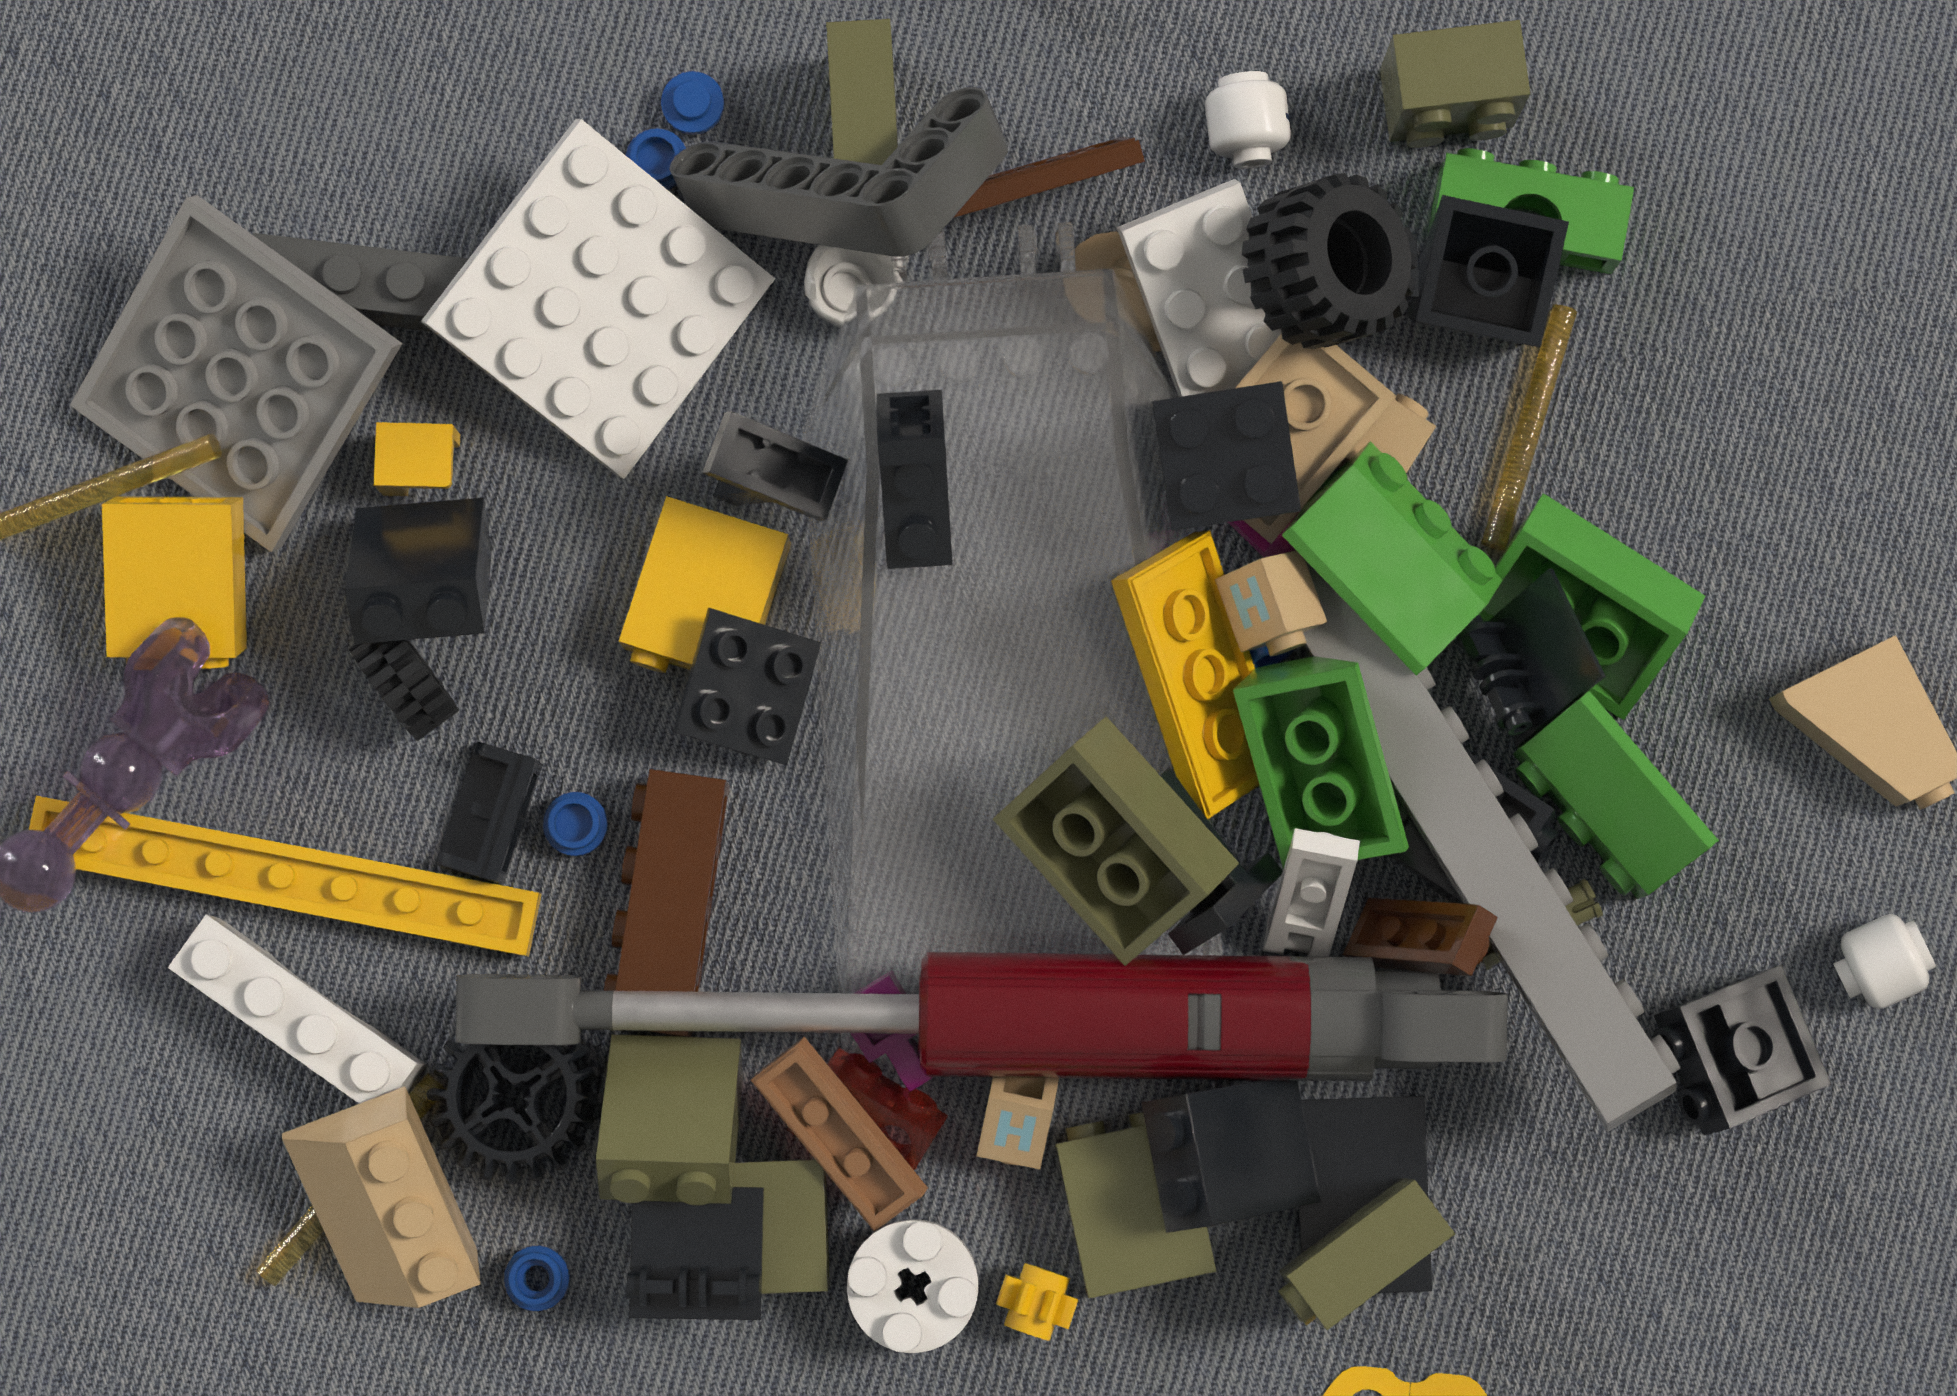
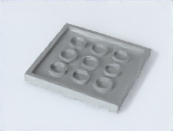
[70,195,403,552]

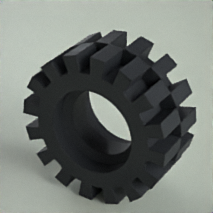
[348,640,459,741]

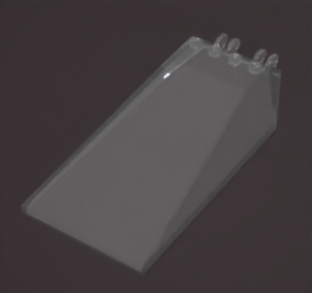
[803,222,1223,1064]

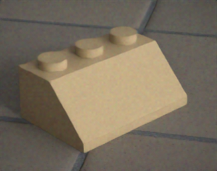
[282,1086,480,1308]

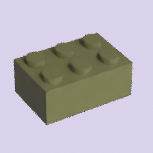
[993,716,1239,966]

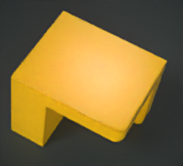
[374,422,460,496]

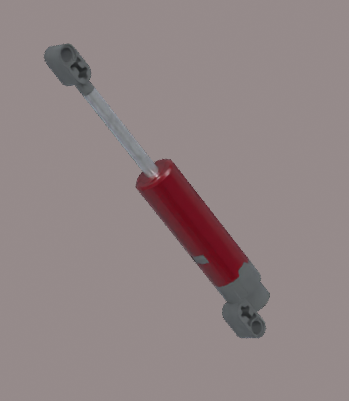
[455,952,1508,1082]

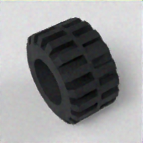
[1242,173,1417,349]

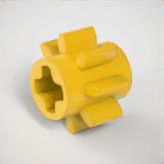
[996,1263,1078,1341]

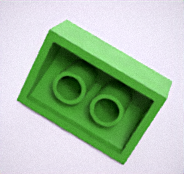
[1282,441,1502,675]
[1479,493,1705,720]
[1233,656,1409,869]
[1513,691,1719,899]

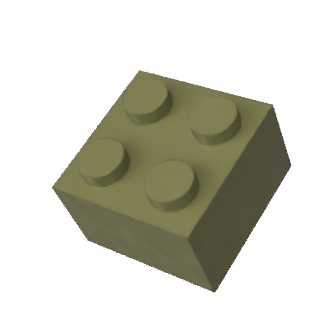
[1380,20,1531,148]

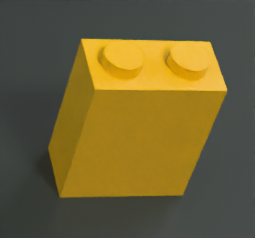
[102,496,247,669]
[619,496,791,673]

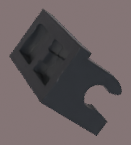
[435,741,543,886]

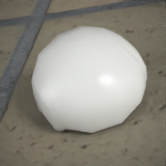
[804,245,903,328]

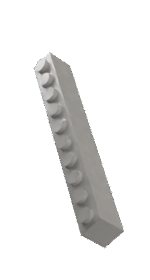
[1302,560,1680,1132]

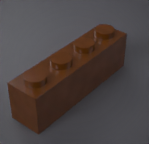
[604,769,730,1037]

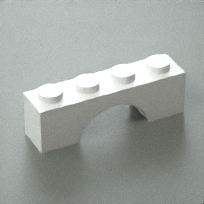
[168,914,428,1104]

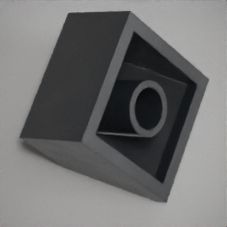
[1407,195,1569,348]

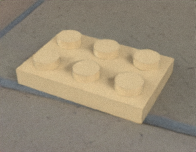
[1235,333,1397,544]

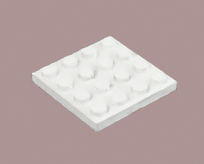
[421,119,775,479]

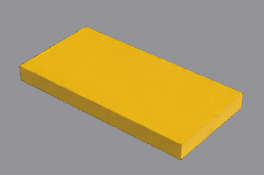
[1111,530,1259,819]

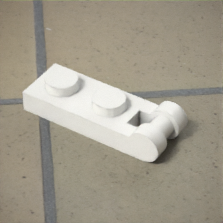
[1263,828,1360,957]

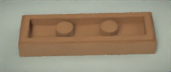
[751,1037,928,1232]

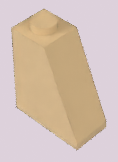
[1769,635,1957,810]

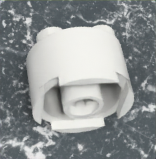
[847,1219,978,1353]

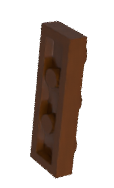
[1342,898,1498,976]

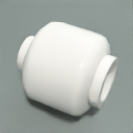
[1205,71,1291,169]
[1833,914,1937,1009]

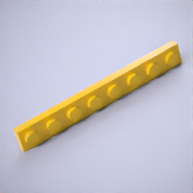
[22,796,542,957]

